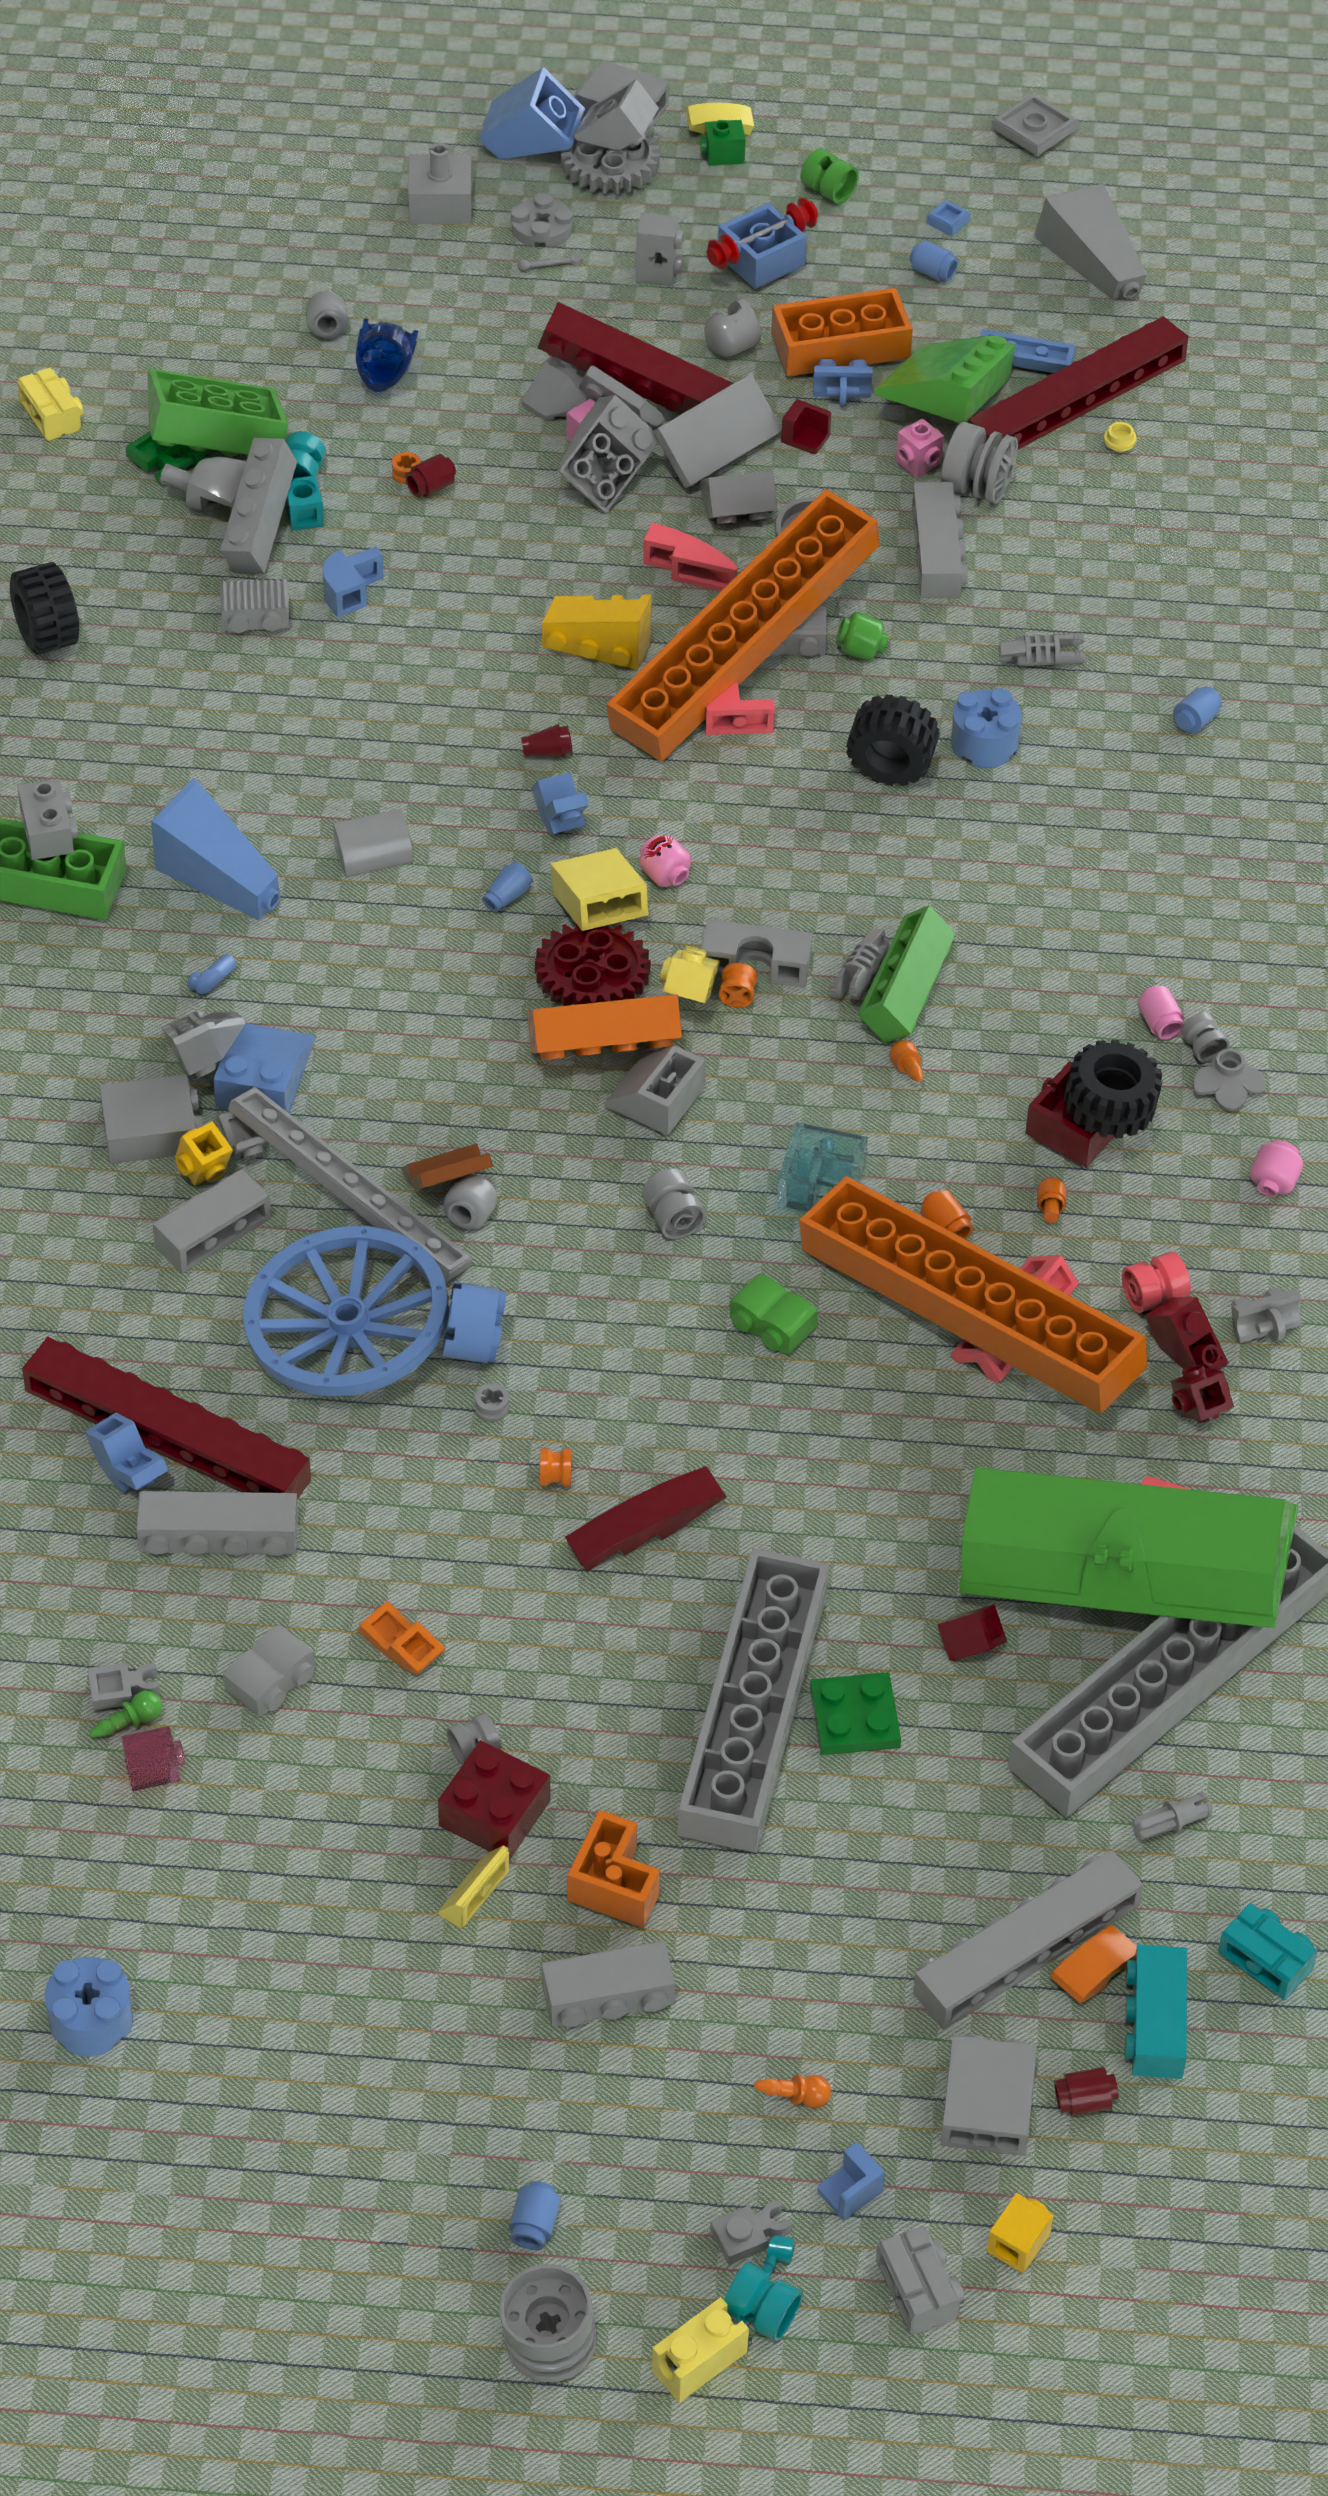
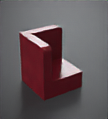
[781,399,831,454]
[937,1604,1007,1661]

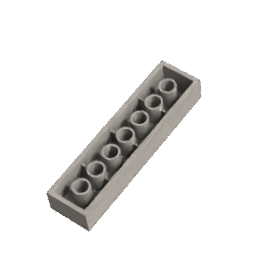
[677,1548,830,1853]

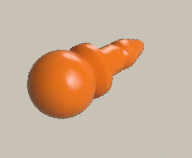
[889,1040,923,1082]
[754,2074,831,2109]

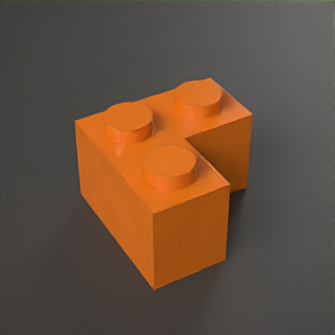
[567,1810,660,1929]

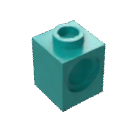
[285,476,324,531]

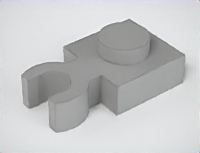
[87,1663,160,1710]
[710,2200,792,2265]

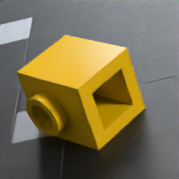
[986,2193,1054,2274]

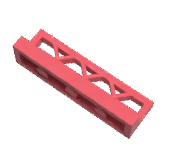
[950,1255,1079,1382]

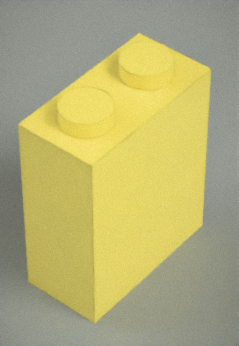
[550,848,649,931]

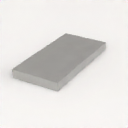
[653,373,782,489]

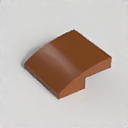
[401,1143,494,1189]

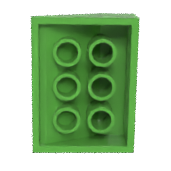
[874,335,1016,423]
[147,368,289,457]

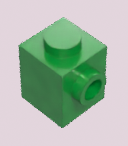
[699,120,746,166]

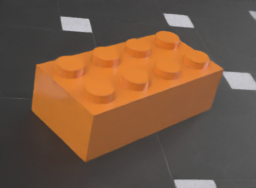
[771,288,913,377]
[526,994,682,1060]

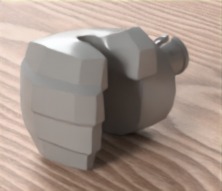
[160,457,246,511]

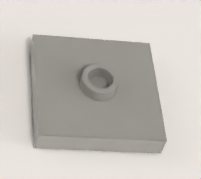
[992,93,1079,156]

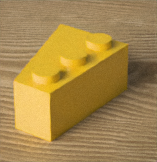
[542,595,651,670]

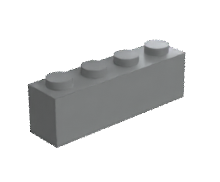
[220,438,297,574]
[912,482,968,598]
[137,1491,298,1556]

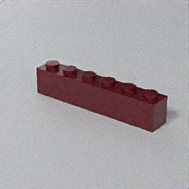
[537,302,734,415]

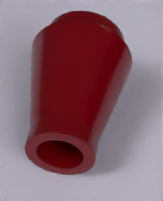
[521,724,573,758]

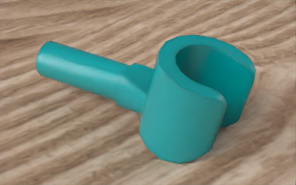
[762,2235,795,2275]

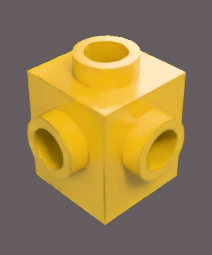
[174,1121,233,1186]

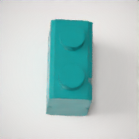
[1218,1903,1318,2000]

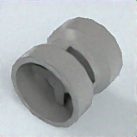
[1181,1012,1230,1063]
[446,1713,501,1765]

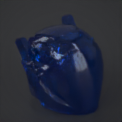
[355,318,418,392]

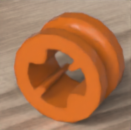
[392,452,421,484]

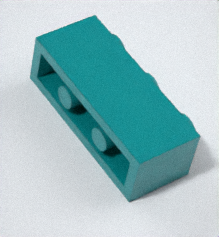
[1124,1944,1187,2079]

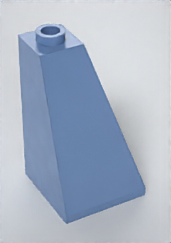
[151,778,280,920]

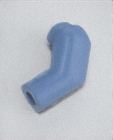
[187,954,236,995]

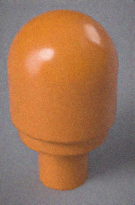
[1037,1177,1067,1223]

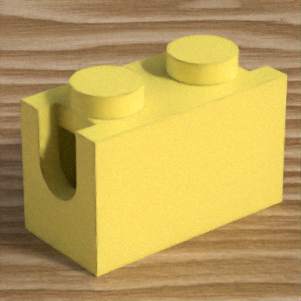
[651,2297,749,2403]

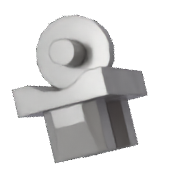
[1231,1287,1302,1343]

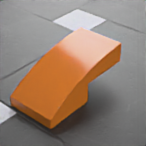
[357,1601,446,1676]
[1050,1924,1137,2004]

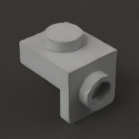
[217,1112,269,1161]

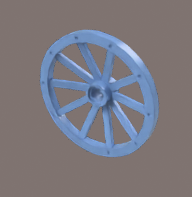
[243,1226,449,1396]

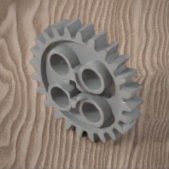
[561,131,660,194]

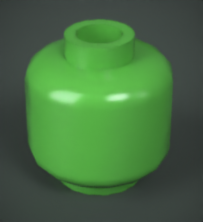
[836,612,888,661]

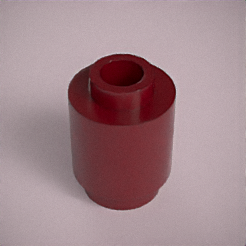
[405,454,456,497]
[1054,2067,1119,2116]

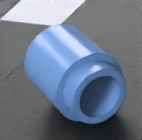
[910,240,959,281]
[1173,686,1222,733]
[509,2181,561,2250]

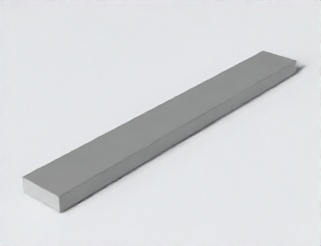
[228,1087,473,1283]

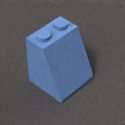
[478,67,585,160]

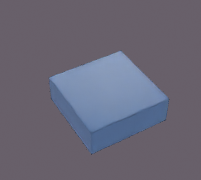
[927,200,971,236]

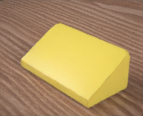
[438,1846,509,1928]

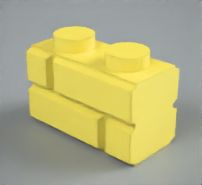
[17,368,84,441]

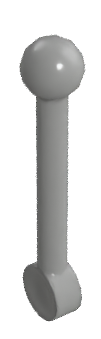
[518,253,582,272]

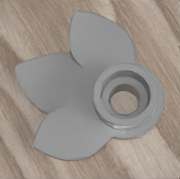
[1193,1049,1266,1112]

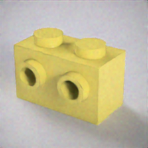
[659,946,720,1003]

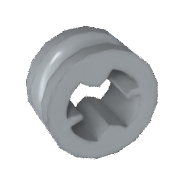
[475,1383,509,1422]

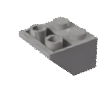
[605,1045,706,1135]

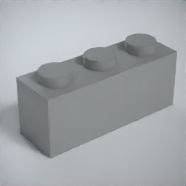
[153,1168,271,1274]
[542,1941,675,2027]

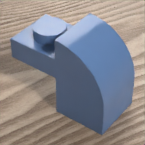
[323,546,383,618]
[531,772,589,834]
[85,1412,168,1493]

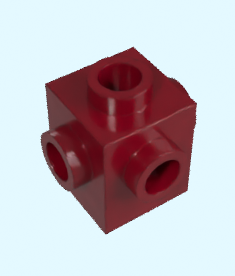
[1170,1365,1234,1423]

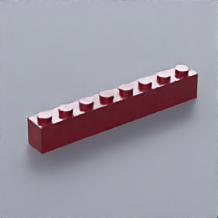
[968,316,1189,450]
[22,1336,311,1499]

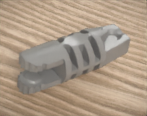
[998,633,1086,666]
[829,929,889,1000]

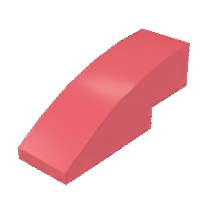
[643,522,738,591]

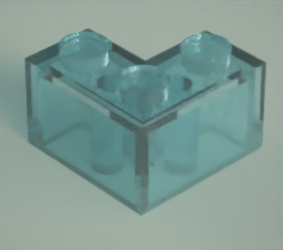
[777,1122,868,1212]

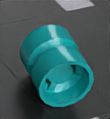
[285,431,326,479]
[724,2261,803,2342]

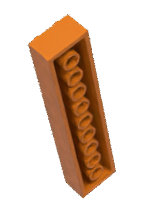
[606,489,879,762]
[799,1176,1147,1414]

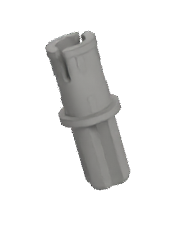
[1132,1792,1213,1840]

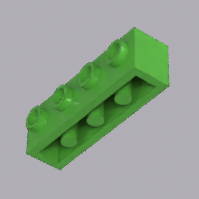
[858,905,956,1043]

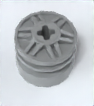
[941,421,1018,504]
[499,2264,597,2382]

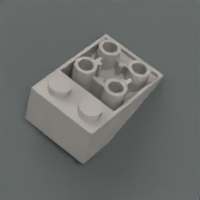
[557,395,659,514]

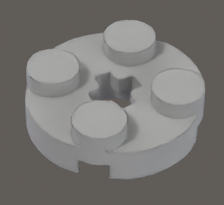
[511,193,573,247]

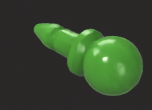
[90,1690,163,1738]

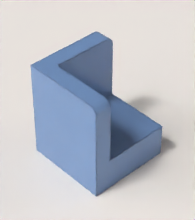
[818,2142,885,2221]

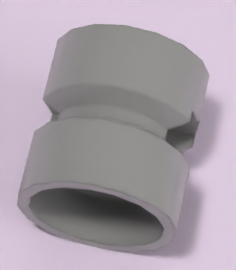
[642,1168,706,1239]

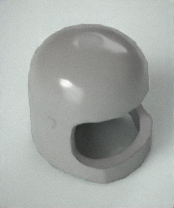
[704,298,761,357]

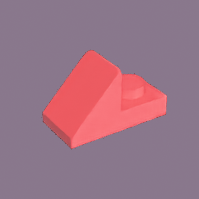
[705,682,775,735]

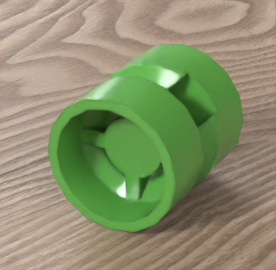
[800,148,859,204]

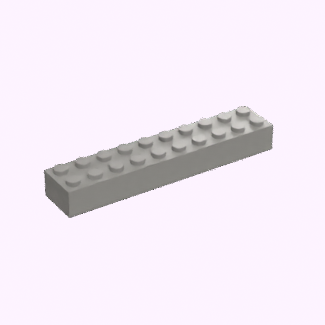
[1008,1525,1328,1818]

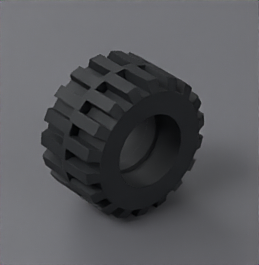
[10,562,80,655]
[846,695,939,786]
[1064,1040,1163,1138]

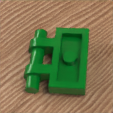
[125,431,212,483]

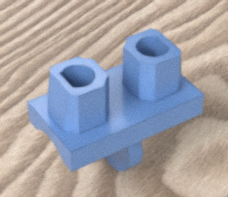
[813,359,873,406]

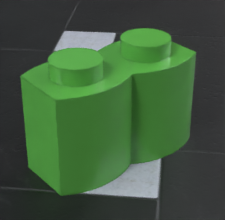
[730,1274,818,1354]

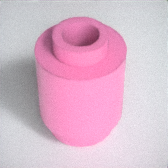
[1137,986,1184,1040]

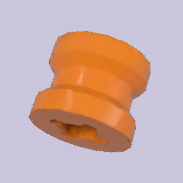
[719,963,757,1008]
[540,1447,572,1487]

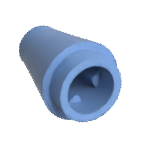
[482,862,533,913]

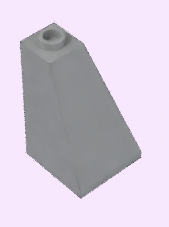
[1034,183,1147,300]

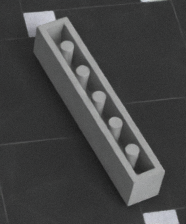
[913,1850,1143,2030]

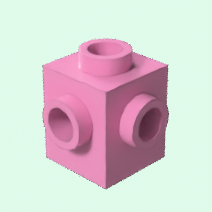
[896,418,944,479]

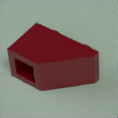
[1145,1297,1229,1370]

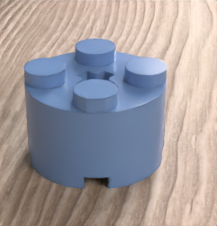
[951,688,1022,768]
[442,1281,507,1364]
[45,1957,133,2056]

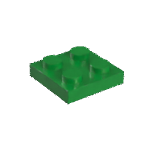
[810,1672,901,1755]

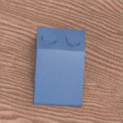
[214,1023,315,1113]

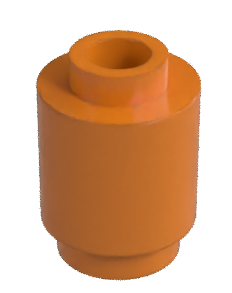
[920,1190,973,1239]

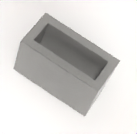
[333,809,413,877]

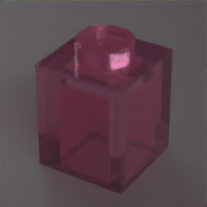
[121,1726,185,1792]

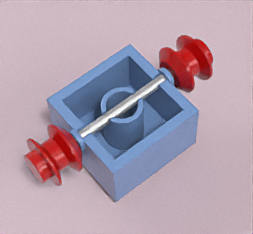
[706,197,818,289]

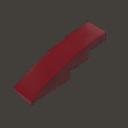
[565,1466,727,1572]

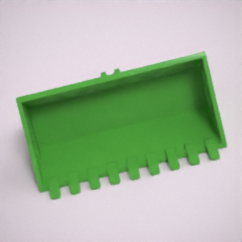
[959,1467,1299,1628]

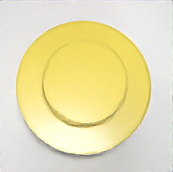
[1104,422,1137,452]

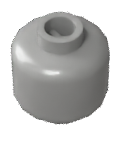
[306,291,348,339]
[443,1174,498,1230]

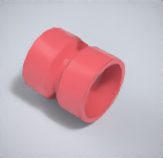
[1121,1251,1191,1313]

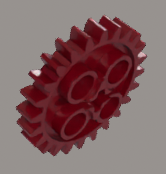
[535,924,651,1006]

